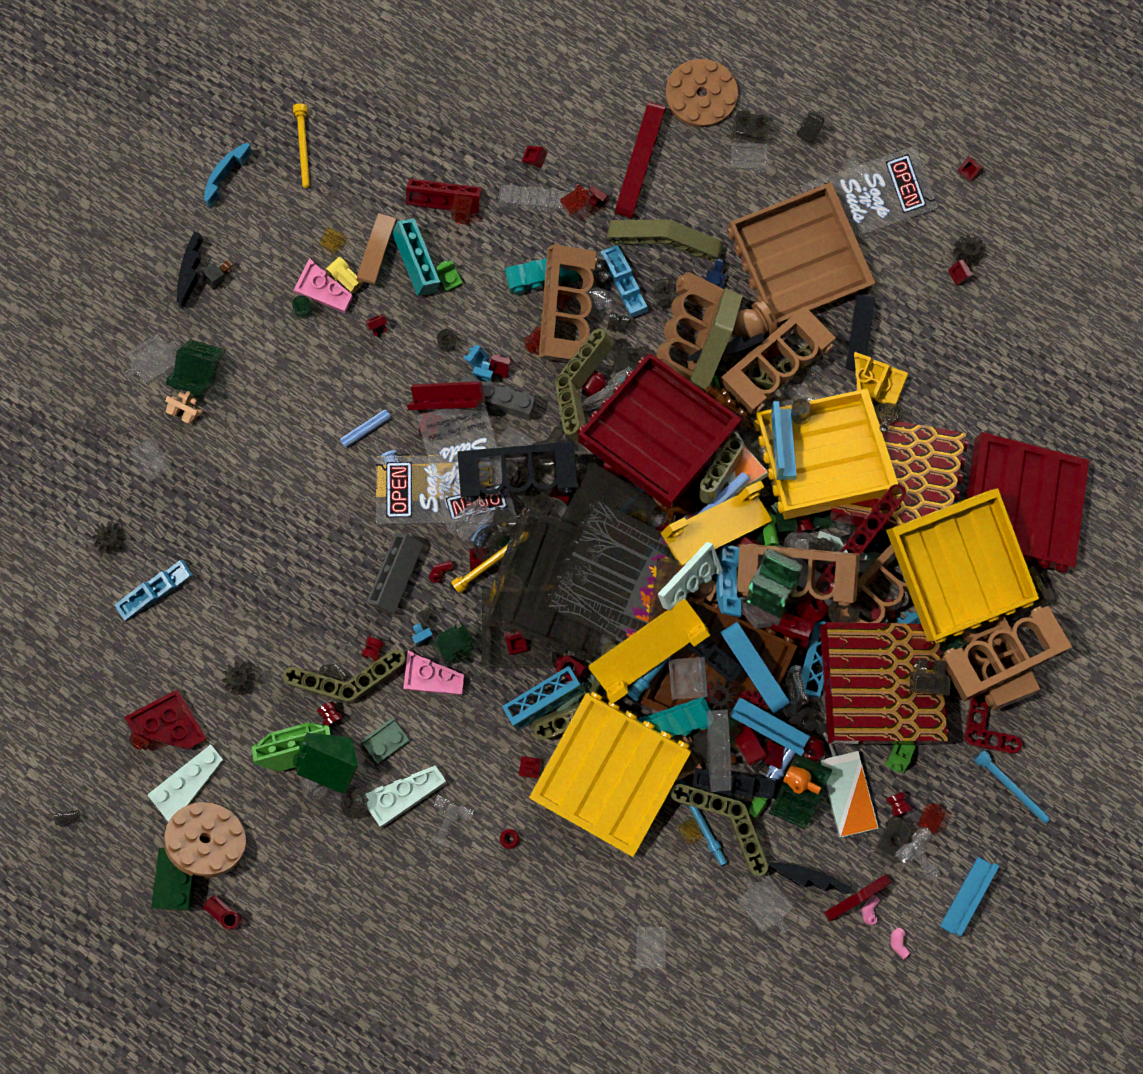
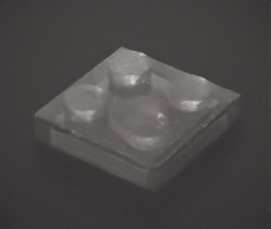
[669,657,708,699]

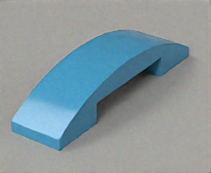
[204,143,252,208]
[716,544,741,617]

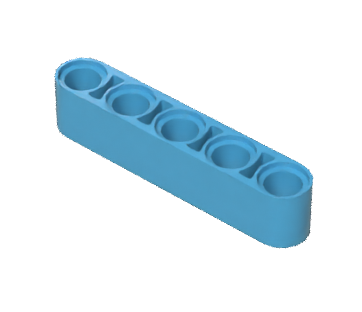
[720,622,790,714]

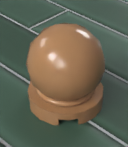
[731,301,778,341]

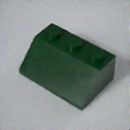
[151,848,196,912]

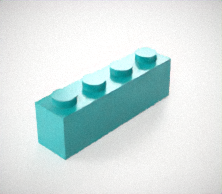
[392,218,440,296]

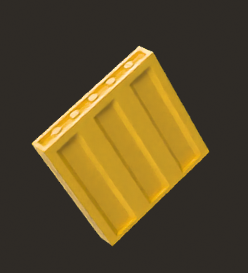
[754,388,899,520]
[886,488,1039,643]
[529,691,692,857]

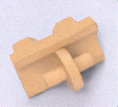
[165,390,203,424]

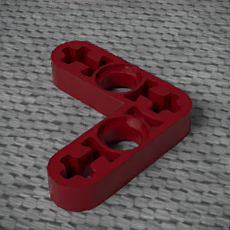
[964,692,1022,754]
[824,874,891,921]

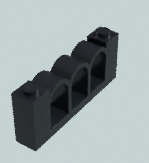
[457,441,578,503]

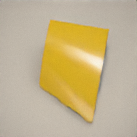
[854,352,909,409]

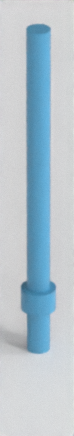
[676,779,727,866]

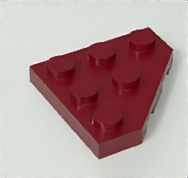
[124,690,207,750]

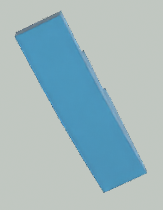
[601,245,648,318]
[115,560,193,621]

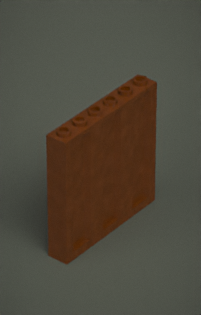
[640,595,797,750]

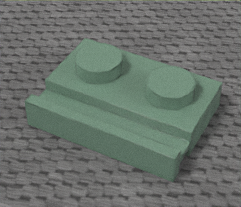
[361,718,409,764]

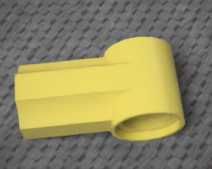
[325,257,363,294]

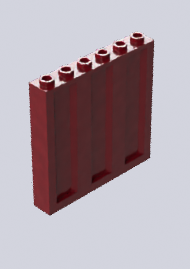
[577,353,742,510]
[966,432,1089,573]

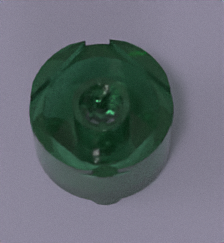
[429,622,475,664]

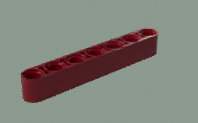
[614,101,666,219]
[815,484,906,594]

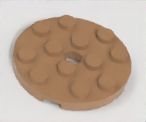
[666,59,738,127]
[164,802,246,878]

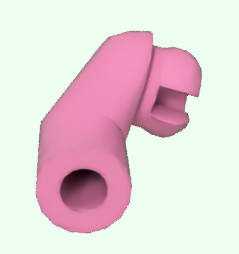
[861,895,880,925]
[890,928,910,960]

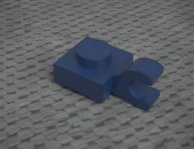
[705,258,725,288]

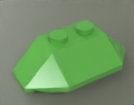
[251,722,331,771]

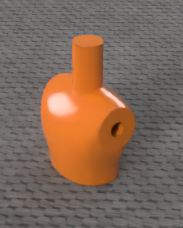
[783,765,821,795]

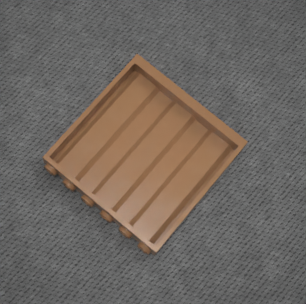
[727,182,875,325]

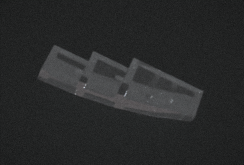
[706,710,731,792]

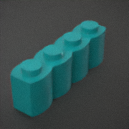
[505,258,581,295]
[637,697,714,739]

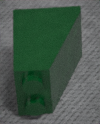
[293,732,358,794]

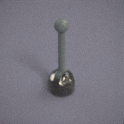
[814,723,837,757]

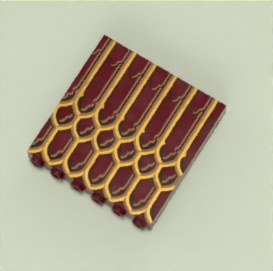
[830,417,969,531]
[820,622,949,744]

